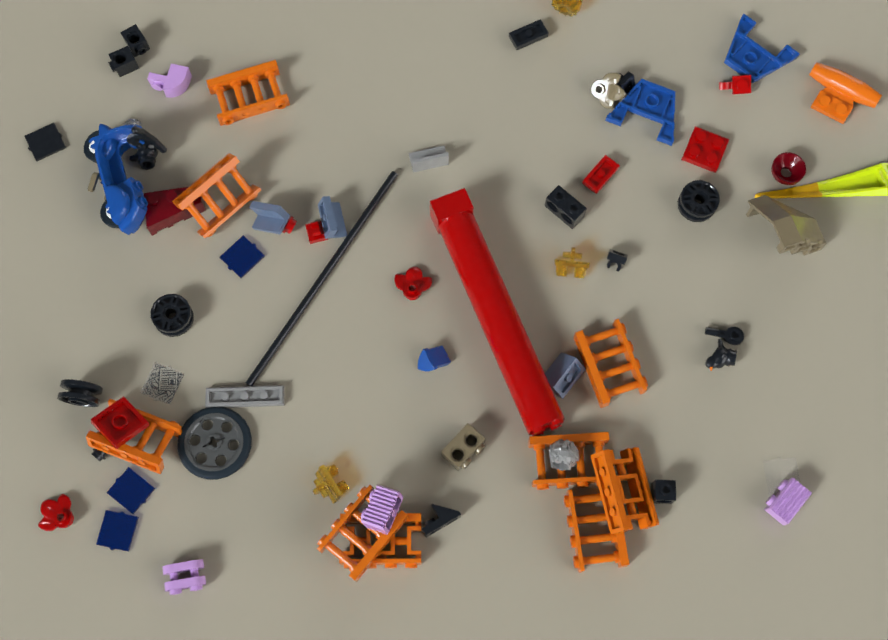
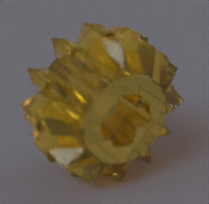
[551,0,583,17]

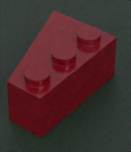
[144,187,206,236]

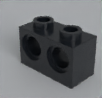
[545,185,587,229]

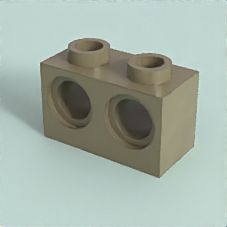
[441,423,485,471]

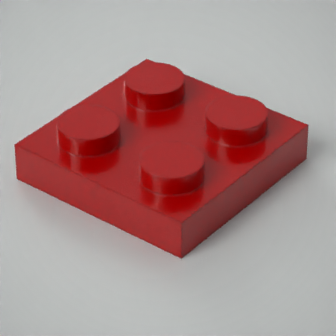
[681,126,729,173]
[91,396,149,449]

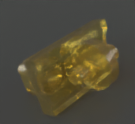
[554,247,590,278]
[313,464,349,504]

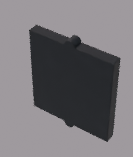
[24,122,66,161]

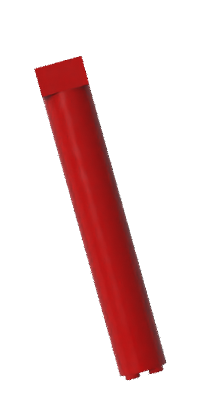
[430,188,565,436]

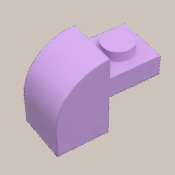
[147,64,192,98]

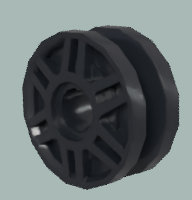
[677,180,720,222]
[151,294,194,337]
[57,379,103,407]

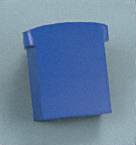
[418,345,451,372]

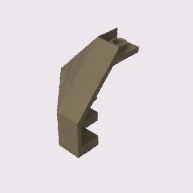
[746,195,827,256]

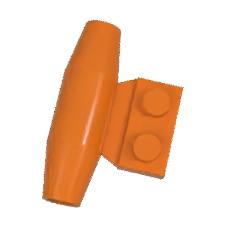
[809,62,882,124]

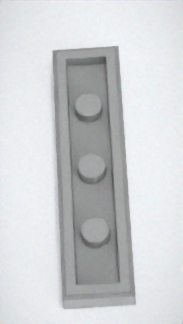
[205,385,284,408]

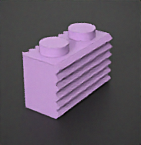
[764,478,812,526]
[361,484,404,535]

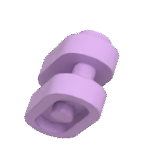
[162,559,206,595]

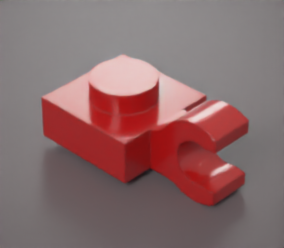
[719,75,751,94]

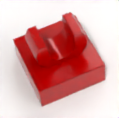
[305,221,328,244]

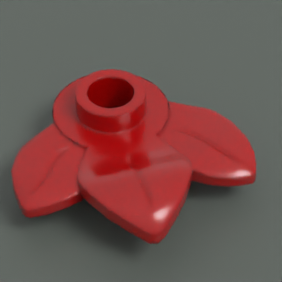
[394,266,432,300]
[38,494,74,531]

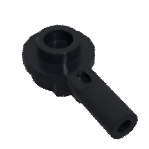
[705,327,744,345]

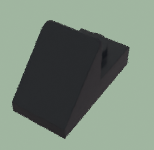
[422,504,461,538]

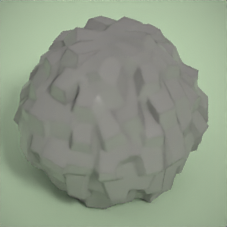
[548,439,580,471]

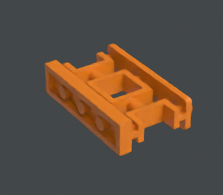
[590,447,659,534]
[339,513,422,569]

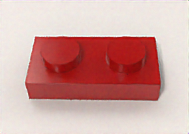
[582,155,620,194]

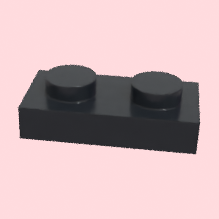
[509,19,549,50]

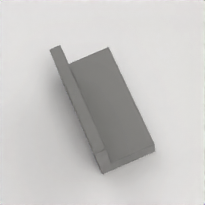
[409,146,449,173]

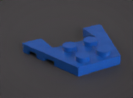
[724,14,800,83]
[605,79,676,146]

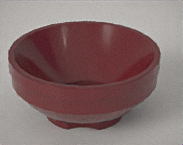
[771,152,806,185]

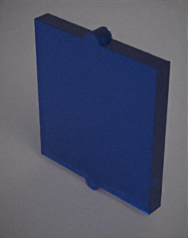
[219,235,265,278]
[107,467,155,514]
[96,510,139,552]

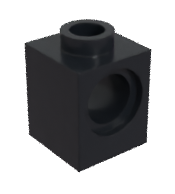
[120,24,150,57]
[108,46,140,77]
[651,480,676,504]

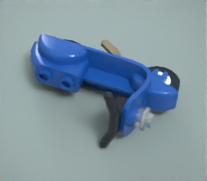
[84,119,167,235]

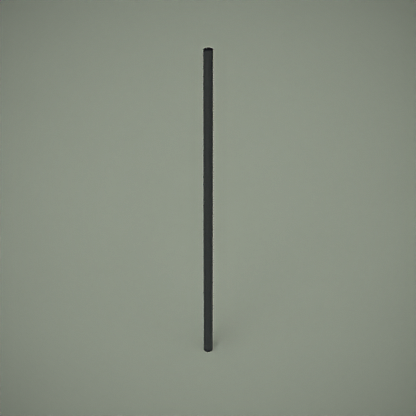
[245,171,398,386]

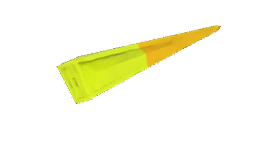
[755,163,888,198]

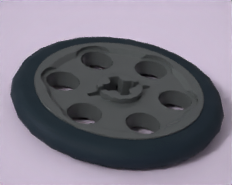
[177,407,252,480]

